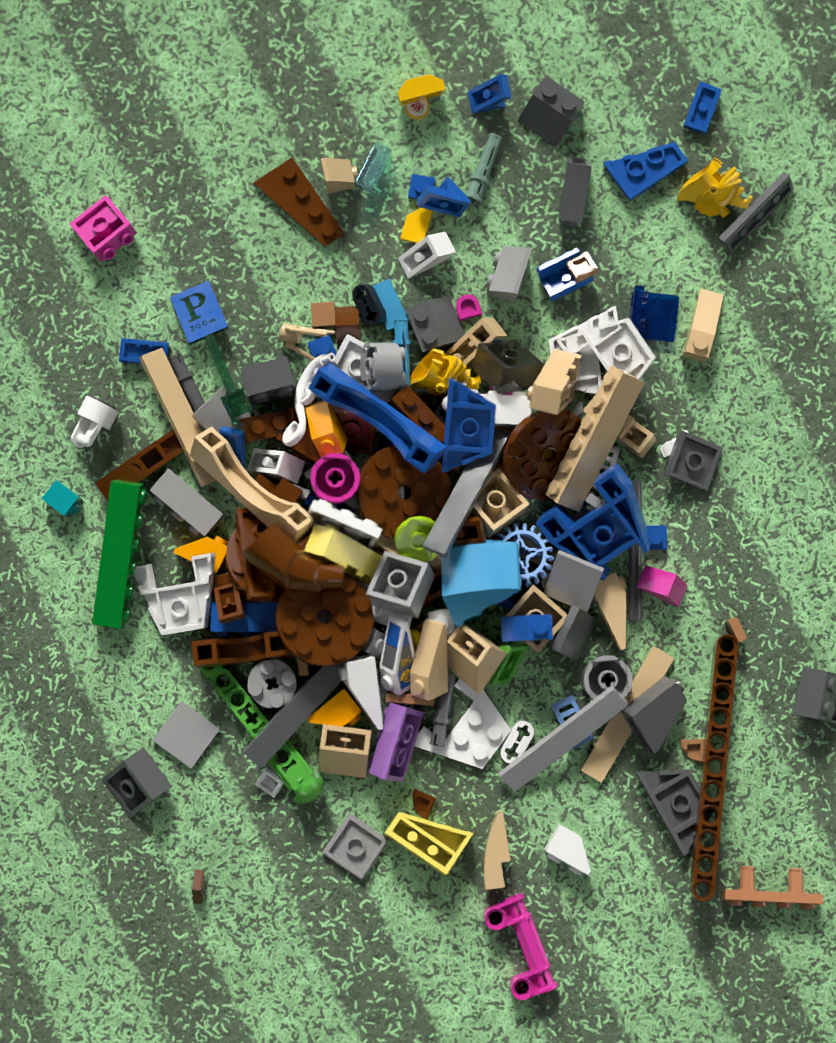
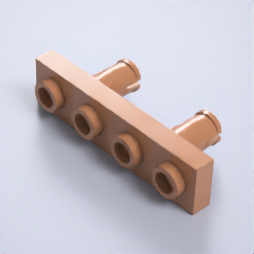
[721,866,823,910]

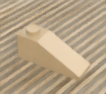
[682,289,723,362]
[594,572,627,650]
[410,619,448,701]

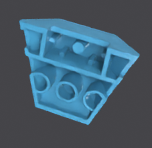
[441,539,521,628]

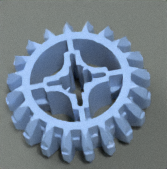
[496,523,554,588]

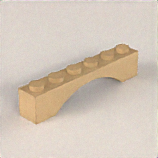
[190,426,314,544]

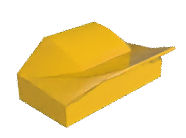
[398,74,446,106]

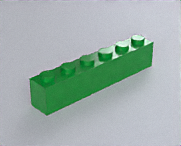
[92,480,147,629]

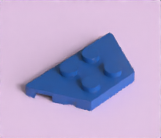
[442,378,496,472]

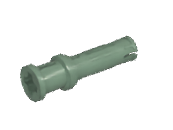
[464,133,503,206]

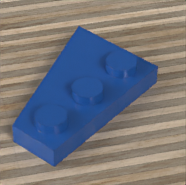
[603,142,688,202]

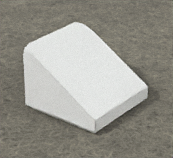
[255,764,286,798]

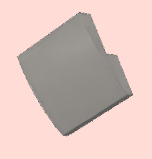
[192,381,261,433]

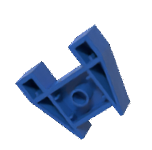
[536,463,652,580]

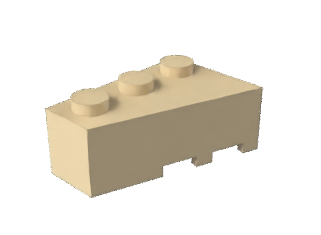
[527,349,582,415]

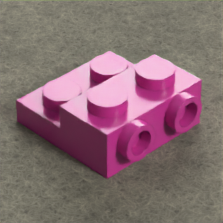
[70,195,137,262]

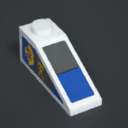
[379,614,415,696]

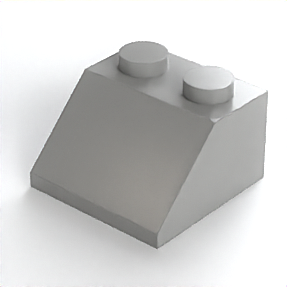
[485,246,532,304]

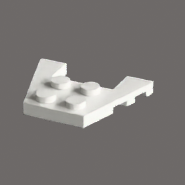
[549,306,618,394]
[556,318,656,379]
[134,552,215,635]
[414,678,511,769]

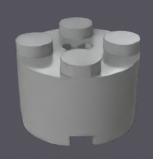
[360,343,406,391]
[581,656,633,700]
[248,659,298,708]

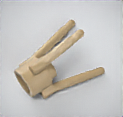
[279,323,335,361]

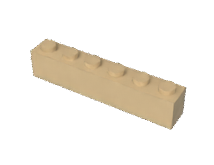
[546,366,645,512]

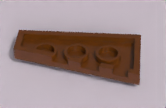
[253,157,345,248]
[235,508,275,601]

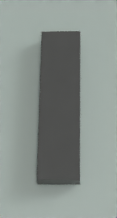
[719,172,794,255]

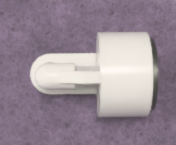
[71,395,118,448]

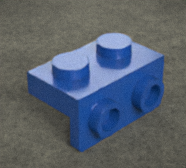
[537,248,594,301]

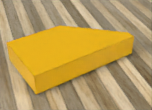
[400,208,433,244]

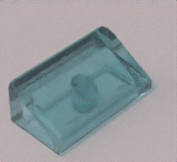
[355,142,392,196]

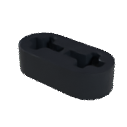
[352,284,386,327]

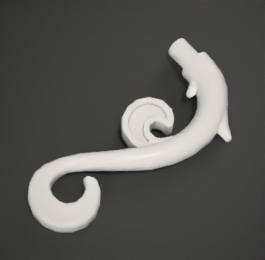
[282,353,336,447]

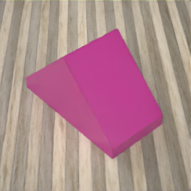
[636,565,688,607]

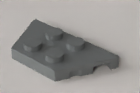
[635,769,714,856]

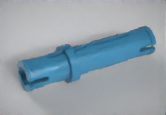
[393,318,412,391]

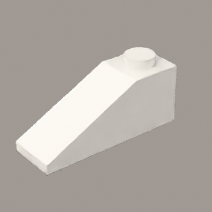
[338,654,383,730]

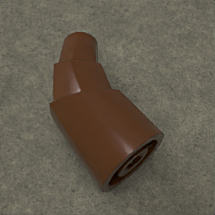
[243,523,344,591]

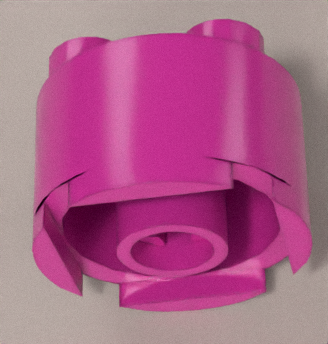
[311,453,360,504]

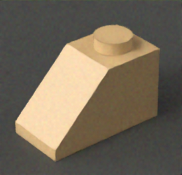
[321,158,359,194]

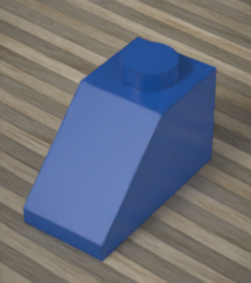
[501,614,553,642]

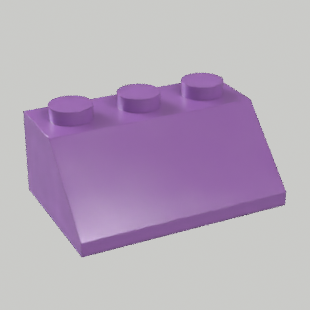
[369,703,424,782]

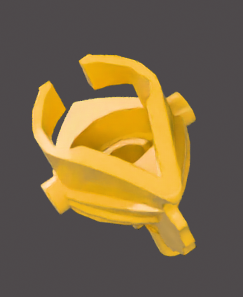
[677,157,753,218]
[410,349,482,398]

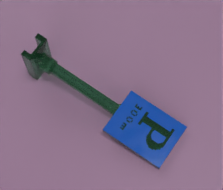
[170,281,256,425]

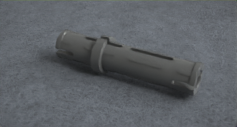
[168,353,205,413]
[429,673,457,747]

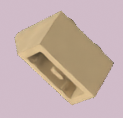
[447,624,507,694]
[318,724,372,778]

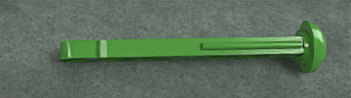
[199,665,324,805]

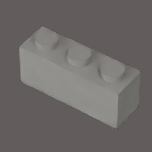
[150,468,225,538]

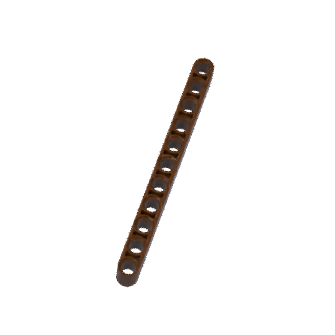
[689,634,738,902]

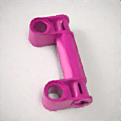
[483,893,558,1000]

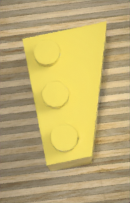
[304,524,382,584]
[384,812,473,875]

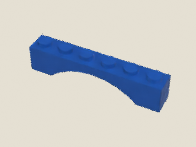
[308,363,447,473]

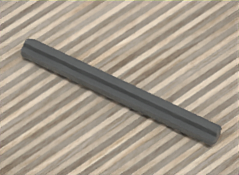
[628,480,642,622]

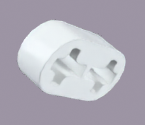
[500,721,534,764]

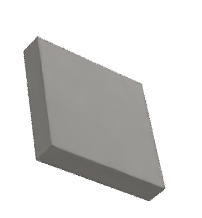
[543,550,604,612]
[153,701,220,769]
[322,812,389,881]

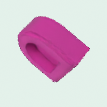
[456,295,482,322]

